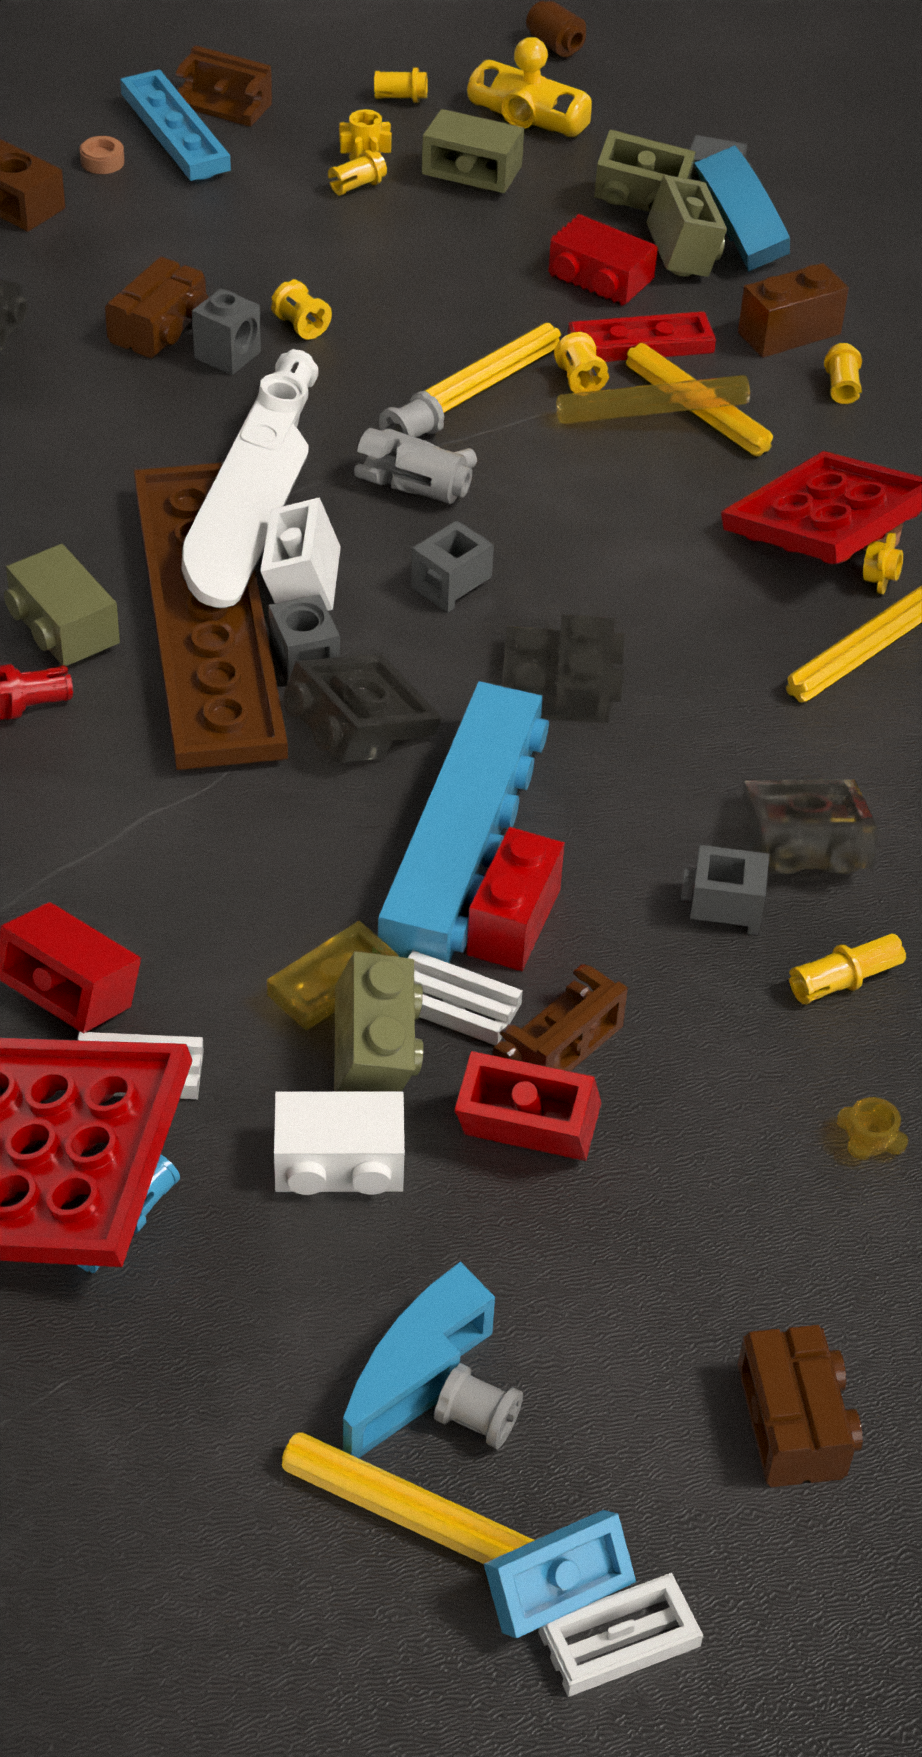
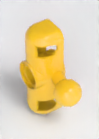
[467,37,592,137]

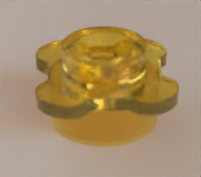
[837,1097,908,1160]

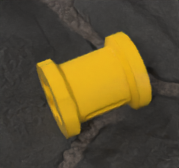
[271,279,332,340]
[554,332,609,396]

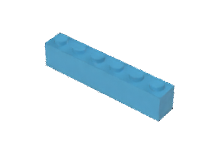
[378,681,549,963]

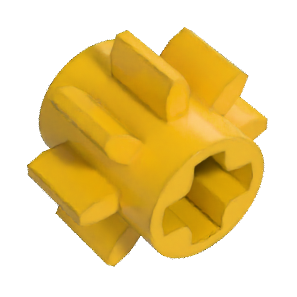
[339,109,392,161]

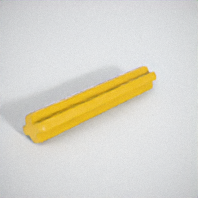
[424,323,561,413]
[626,343,773,457]
[786,585,922,702]
[282,1433,535,1564]

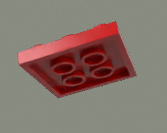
[721,451,922,564]

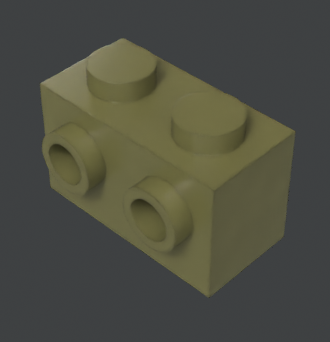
[422,109,524,193]
[594,129,696,213]
[646,175,727,277]
[4,543,120,666]
[334,951,423,1092]

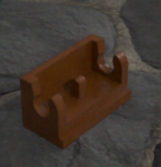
[175,45,272,127]
[493,964,628,1072]

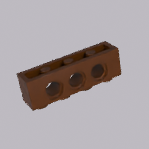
[0,139,65,232]

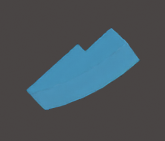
[694,145,790,271]
[343,1261,495,1458]

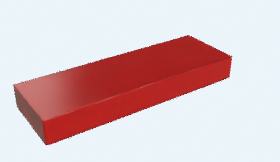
[567,311,716,362]

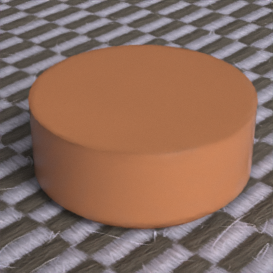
[79,136,125,174]

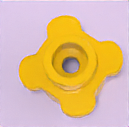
[863,532,903,594]

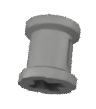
[379,391,445,438]
[434,1363,523,1449]

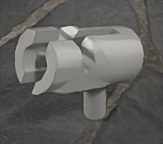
[354,428,477,504]

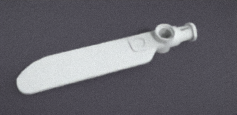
[181,349,318,608]

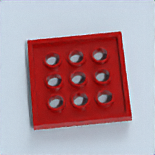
[0,1038,193,1267]

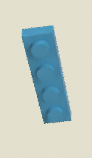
[120,69,231,181]

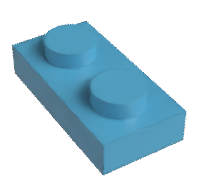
[484,1510,636,1638]

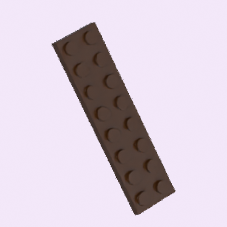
[134,462,288,770]

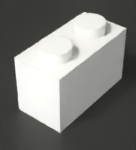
[260,497,341,611]
[274,1092,405,1195]

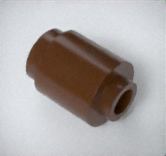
[526,1,586,57]

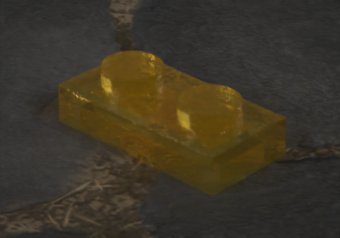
[267,921,398,1031]

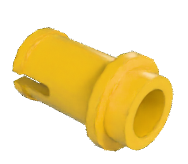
[374,67,428,103]
[328,150,387,196]
[824,343,862,404]

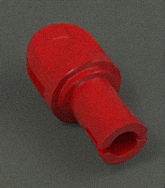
[0,664,73,720]

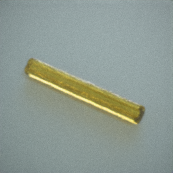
[556,375,750,424]

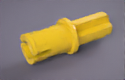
[789,934,906,1004]

